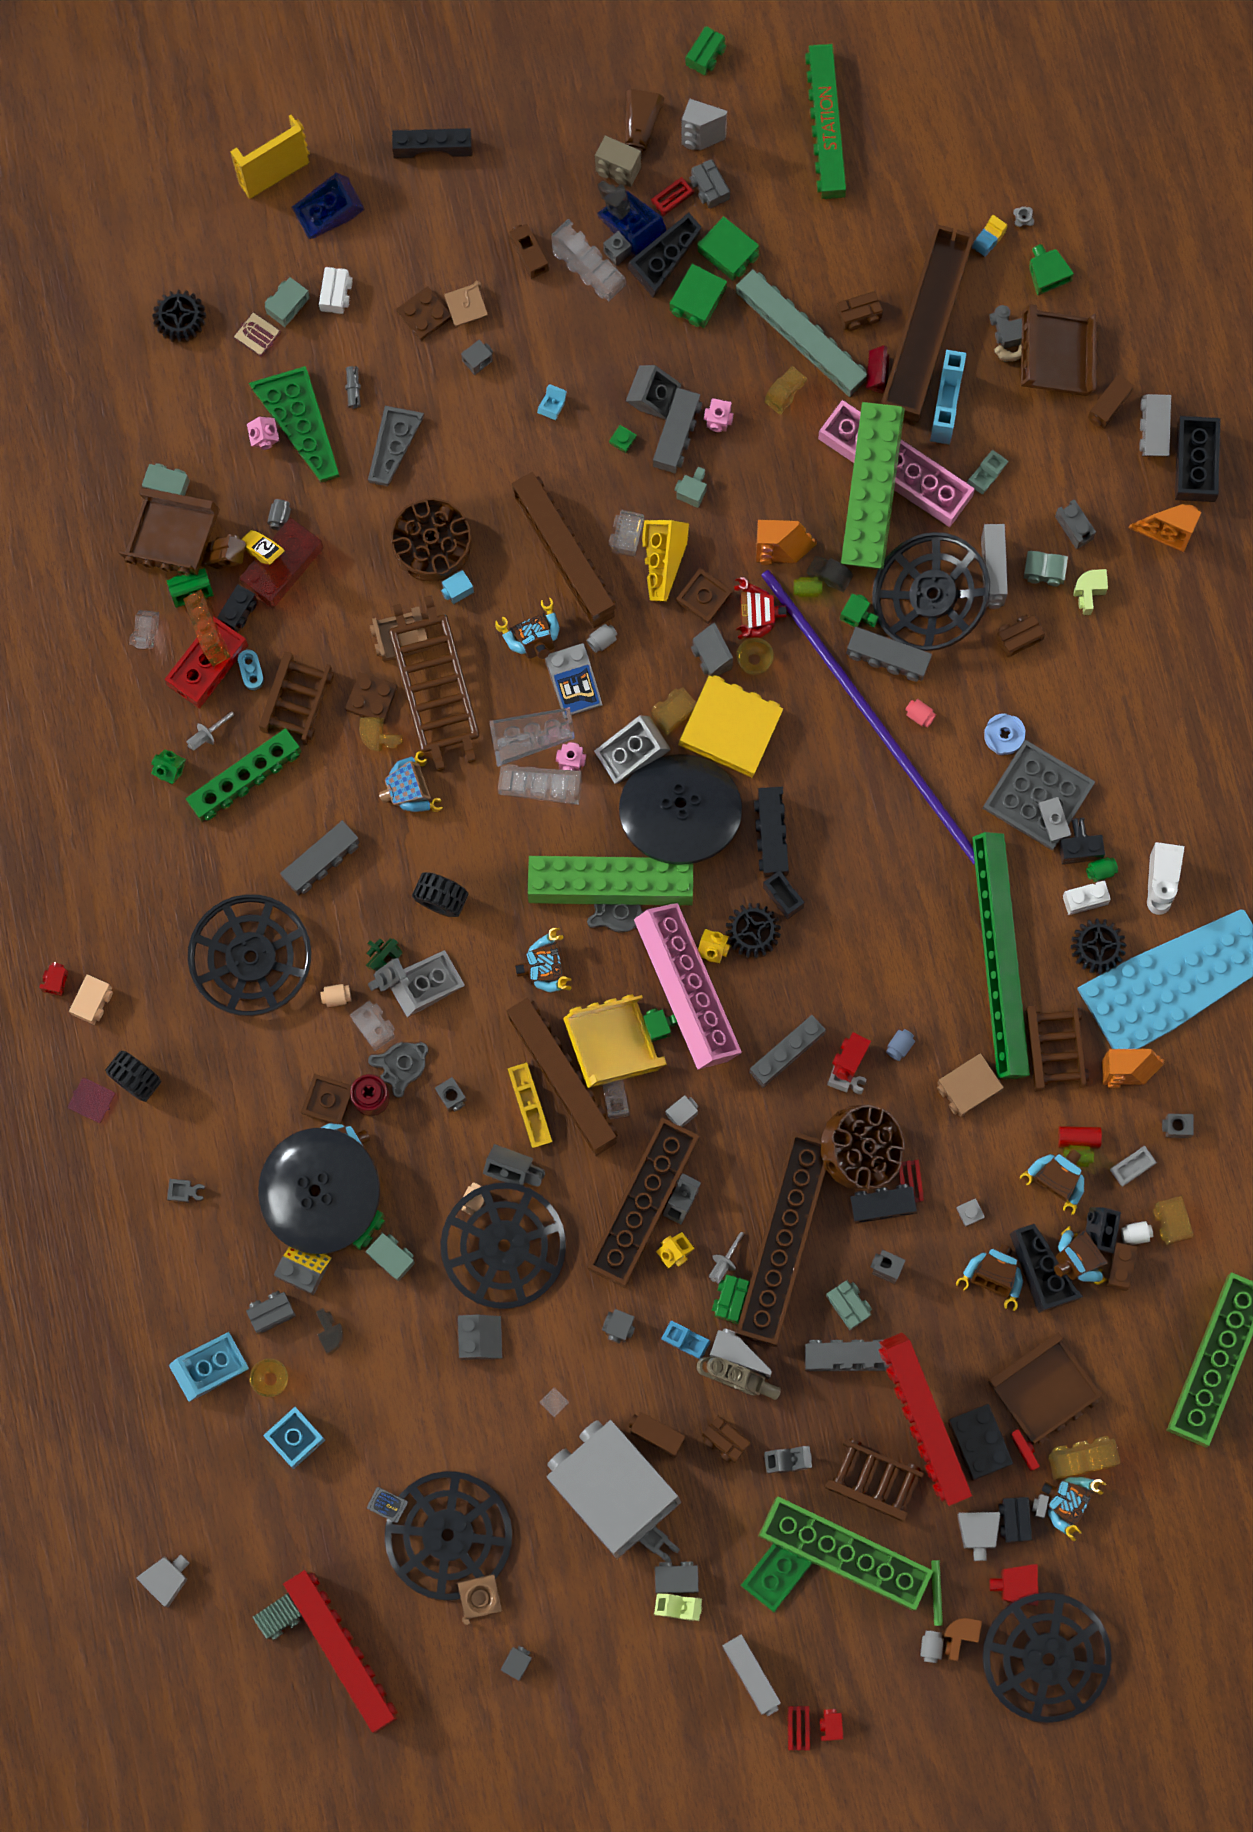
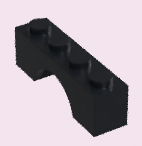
[392,128,472,158]

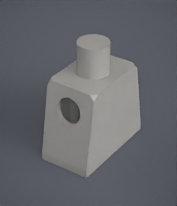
[958,1512,1000,1561]
[136,1554,190,1608]

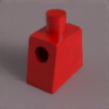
[989,1564,1038,1606]

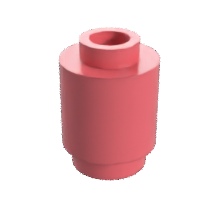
[905,699,937,728]

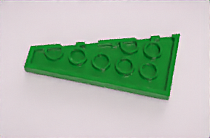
[249,366,340,482]

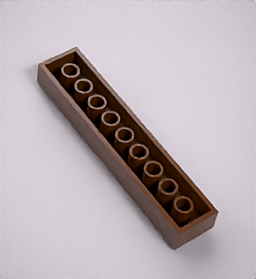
[736,1132,826,1347]

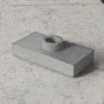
[1038,797,1071,842]
[1110,1146,1157,1187]

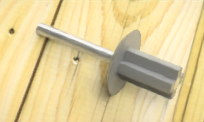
[186,712,234,751]
[709,1232,744,1283]

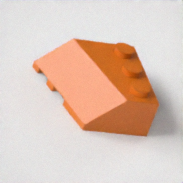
[1129,504,1201,552]
[756,520,817,565]
[1102,1049,1164,1088]

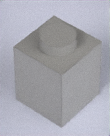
[666,1095,698,1127]

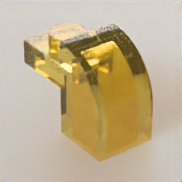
[765,366,807,414]
[360,717,403,751]

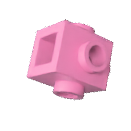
[704,398,734,432]
[247,416,279,450]
[556,743,586,773]

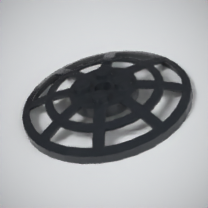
[872,532,990,651]
[188,894,312,1016]
[440,1183,566,1309]
[385,1471,512,1600]
[982,1592,1112,1723]

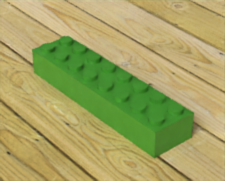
[841,402,905,570]
[528,856,693,906]
[1166,1272,1253,1448]
[758,1497,933,1611]

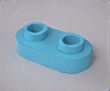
[238,650,264,690]

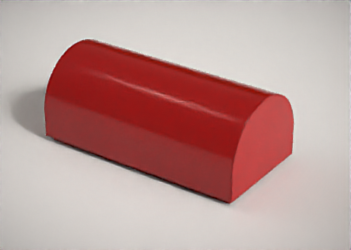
[1058,1126,1102,1148]

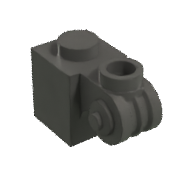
[989,305,1022,349]

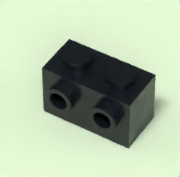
[217,584,257,633]
[1086,1207,1121,1253]

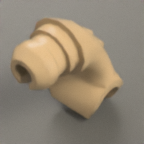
[995,343,1022,361]

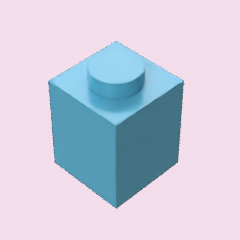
[441,570,474,604]

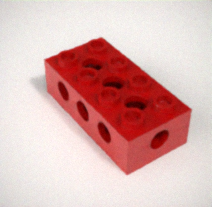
[164,616,248,709]

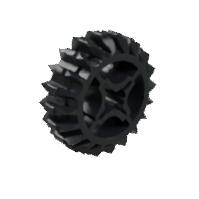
[152,289,206,343]
[726,903,781,958]
[1070,918,1127,974]

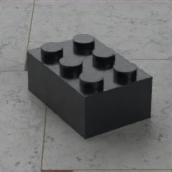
[948,1404,1013,1481]

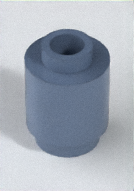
[886,1029,915,1061]

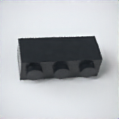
[850,1184,918,1224]

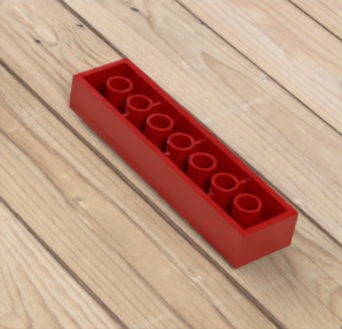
[878,1332,972,1506]
[283,1570,398,1733]

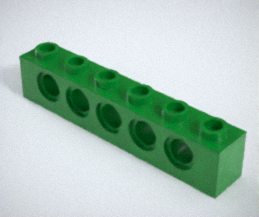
[185,728,301,822]

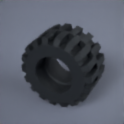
[412,872,469,917]
[105,1050,162,1102]

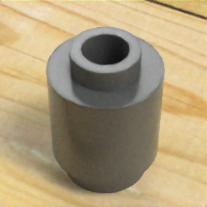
[267,499,291,531]

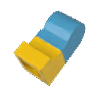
[972,215,1007,256]

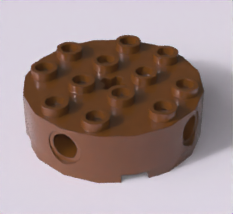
[391,498,472,582]
[821,1105,905,1189]

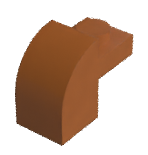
[943,1618,982,1661]

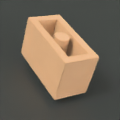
[69,975,113,1025]

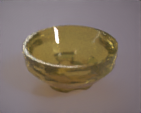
[737,638,774,675]
[250,1359,288,1397]

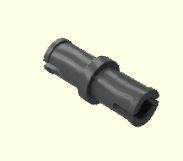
[345,366,361,408]

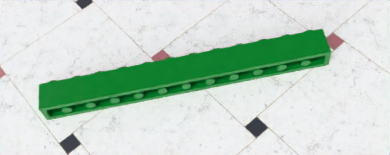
[972,832,1030,1079]

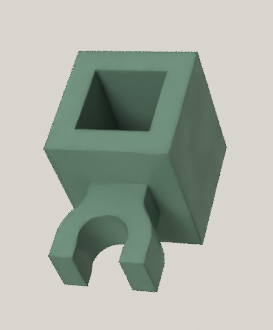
[675,467,707,508]

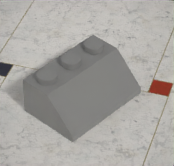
[681,99,727,150]

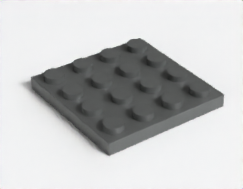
[982,740,1095,851]

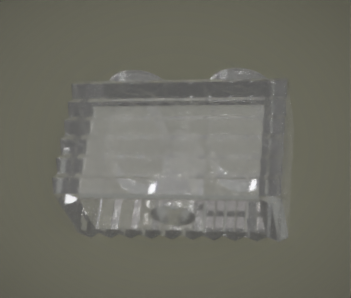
[609,510,644,557]

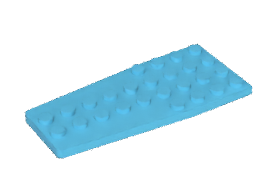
[1077,910,1253,1049]

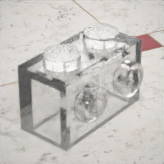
[350,1001,395,1051]

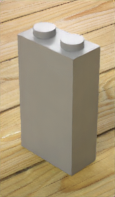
[981,524,1007,609]
[722,1635,781,1716]

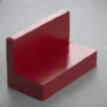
[866,345,889,394]

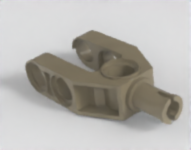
[697,1357,781,1400]

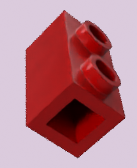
[832,1032,871,1083]

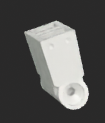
[1147,842,1184,915]

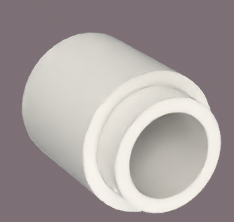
[1121,1221,1153,1245]

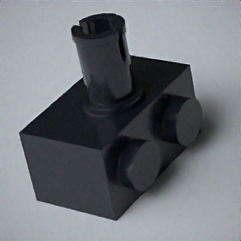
[1059,818,1105,865]

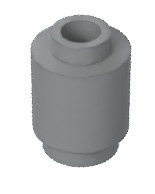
[587,624,617,653]
[920,1631,944,1663]

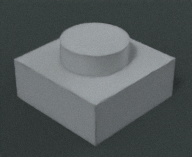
[956,1198,985,1227]
[1032,1495,1049,1519]

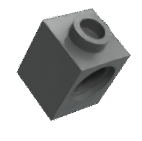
[603,231,631,266]
[461,339,493,375]
[435,1077,467,1112]
[1162,1114,1194,1138]
[501,1646,532,1681]

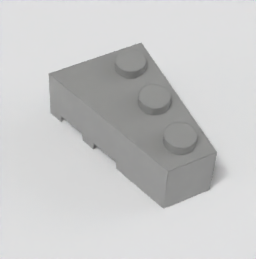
[1139,394,1171,456]

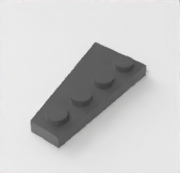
[368,406,424,486]

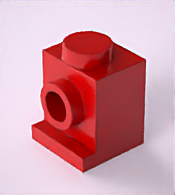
[39,963,69,996]
[820,1709,843,1741]

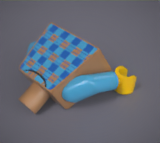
[379,751,443,812]

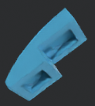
[661,1321,711,1360]

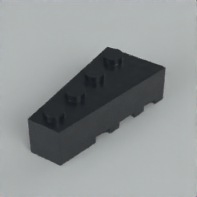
[628,213,702,298]
[754,786,789,877]
[1010,1224,1083,1313]

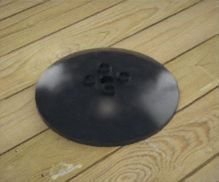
[619,754,742,865]
[258,1128,380,1254]

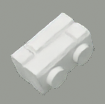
[319,267,352,314]
[1063,880,1111,915]

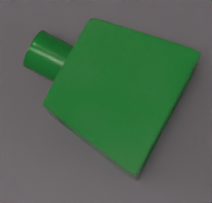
[1029,244,1074,295]

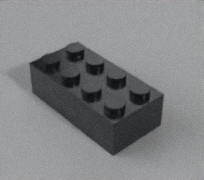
[1175,416,1220,502]

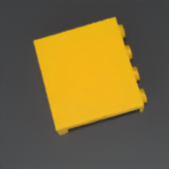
[230,115,309,199]
[678,675,783,778]
[563,994,667,1088]

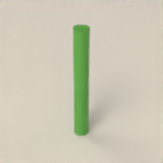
[931,1560,943,1626]

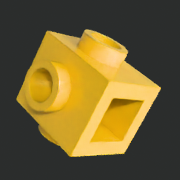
[698,929,730,964]
[656,1232,695,1268]

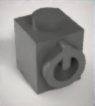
[602,1309,635,1344]

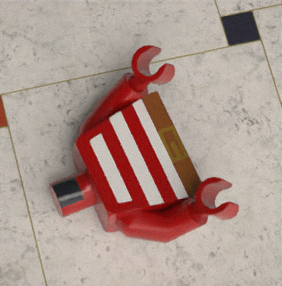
[734,577,786,640]

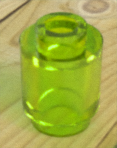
[794,577,822,597]
[1063,1145,1094,1167]

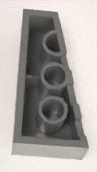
[805,1340,889,1371]

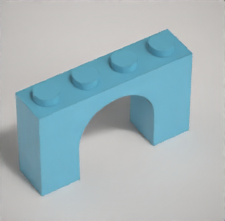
[930,350,966,445]

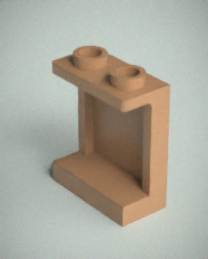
[370,606,430,661]
[937,1053,1004,1118]

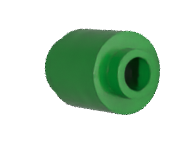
[1086,857,1118,882]

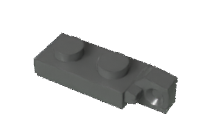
[368,958,407,992]

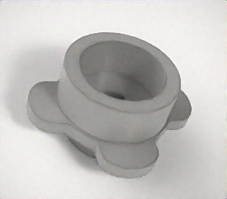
[1013,207,1034,227]

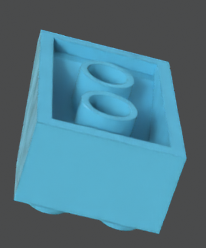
[169,1332,249,1402]

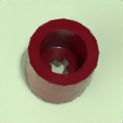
[350,1074,390,1116]

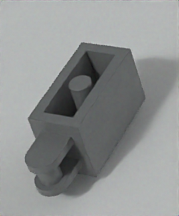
[483,1144,545,1186]

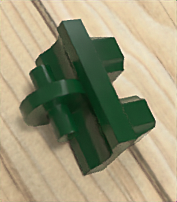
[366,938,403,971]

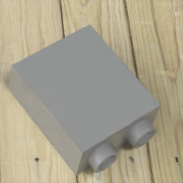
[546,1420,681,1559]

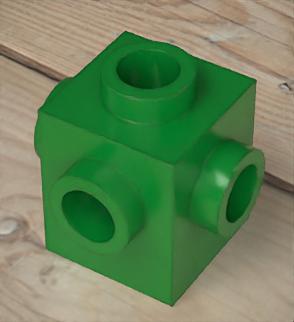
[151,749,186,784]

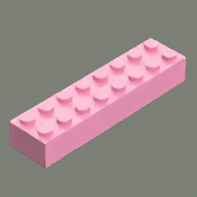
[818,400,974,527]
[634,903,742,1069]

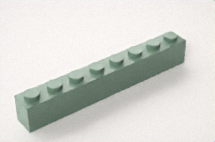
[736,269,867,397]

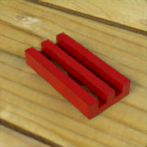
[651,177,694,216]
[899,1159,924,1202]
[788,1706,810,1750]

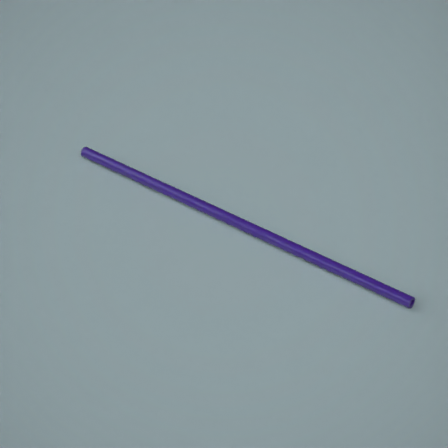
[761,570,975,865]

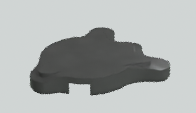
[587,904,643,933]
[368,1042,428,1098]

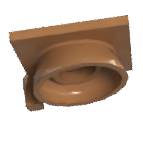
[444,280,488,327]
[458,1574,502,1625]

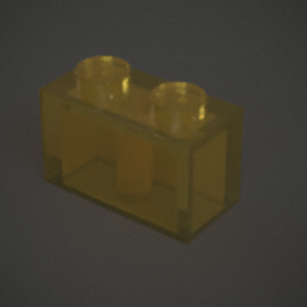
[651,687,696,735]
[1153,1196,1194,1245]

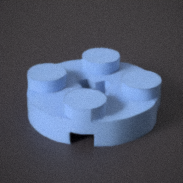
[984,713,1025,755]

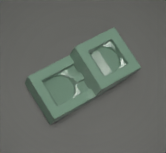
[967,450,1009,495]

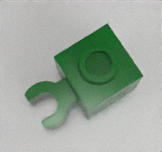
[840,593,878,628]
[643,1008,678,1043]

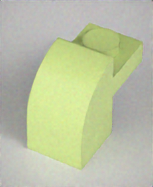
[1074,569,1108,615]
[654,1593,702,1621]

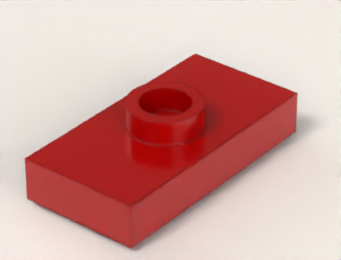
[1010,1429,1040,1472]

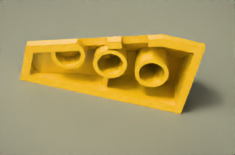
[642,520,689,601]

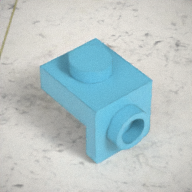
[537,384,567,420]

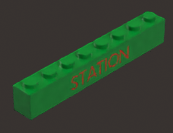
[805,44,846,199]

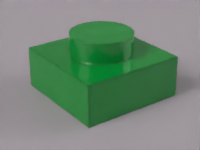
[609,425,637,453]

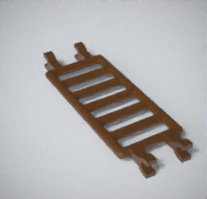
[389,595,480,771]

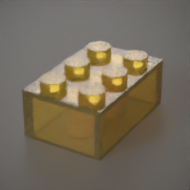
[1048,1436,1121,1481]

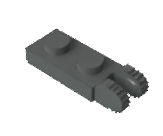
[639,1526,680,1562]

